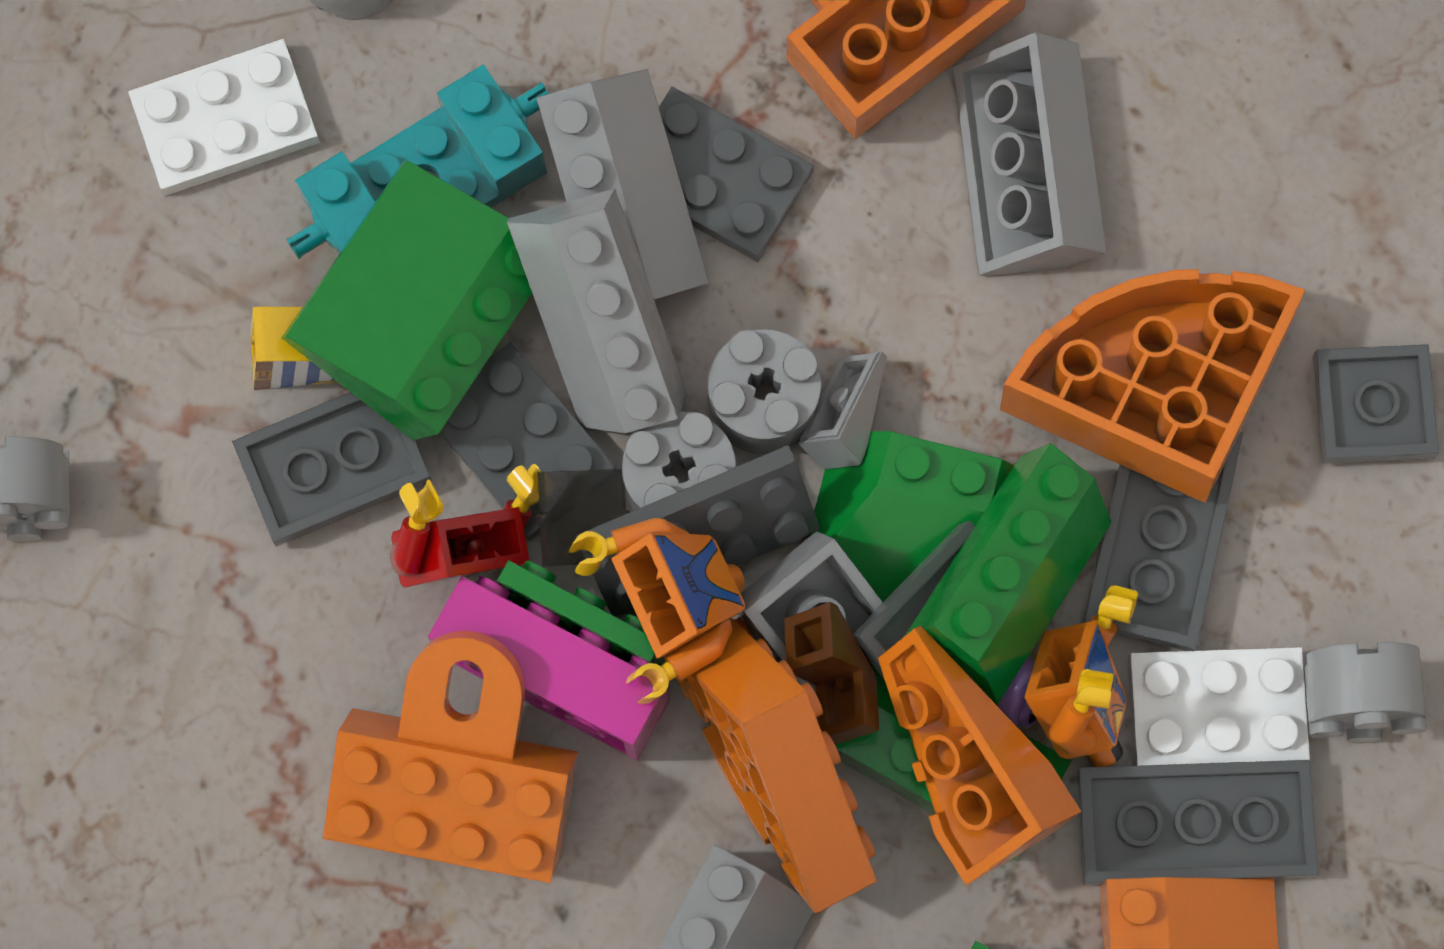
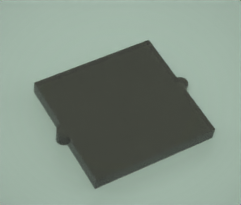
[535,469,630,567]

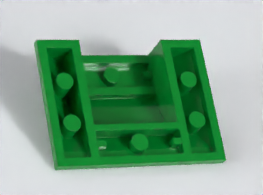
[807,431,1014,602]

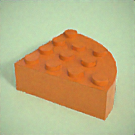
[1000,269,1306,503]
[677,617,877,914]

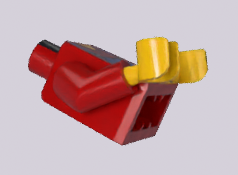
[390,464,550,588]

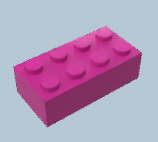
[428,576,670,761]

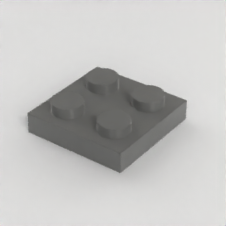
[1313,344,1439,464]

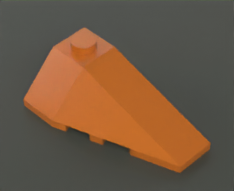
[878,626,1081,886]

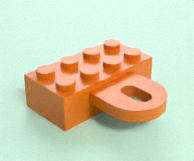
[786,0,1026,139]
[323,631,578,883]

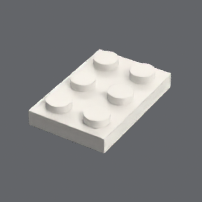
[128,38,320,196]
[1128,647,1310,766]

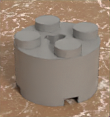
[708,329,821,454]
[622,411,736,511]
[0,436,70,542]
[1304,642,1427,743]

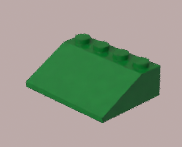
[281,160,532,440]

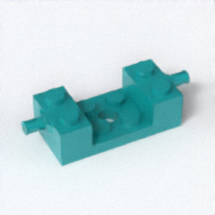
[286,64,549,259]

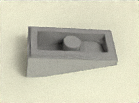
[798,352,887,469]

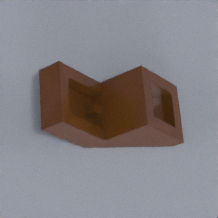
[784,602,879,745]

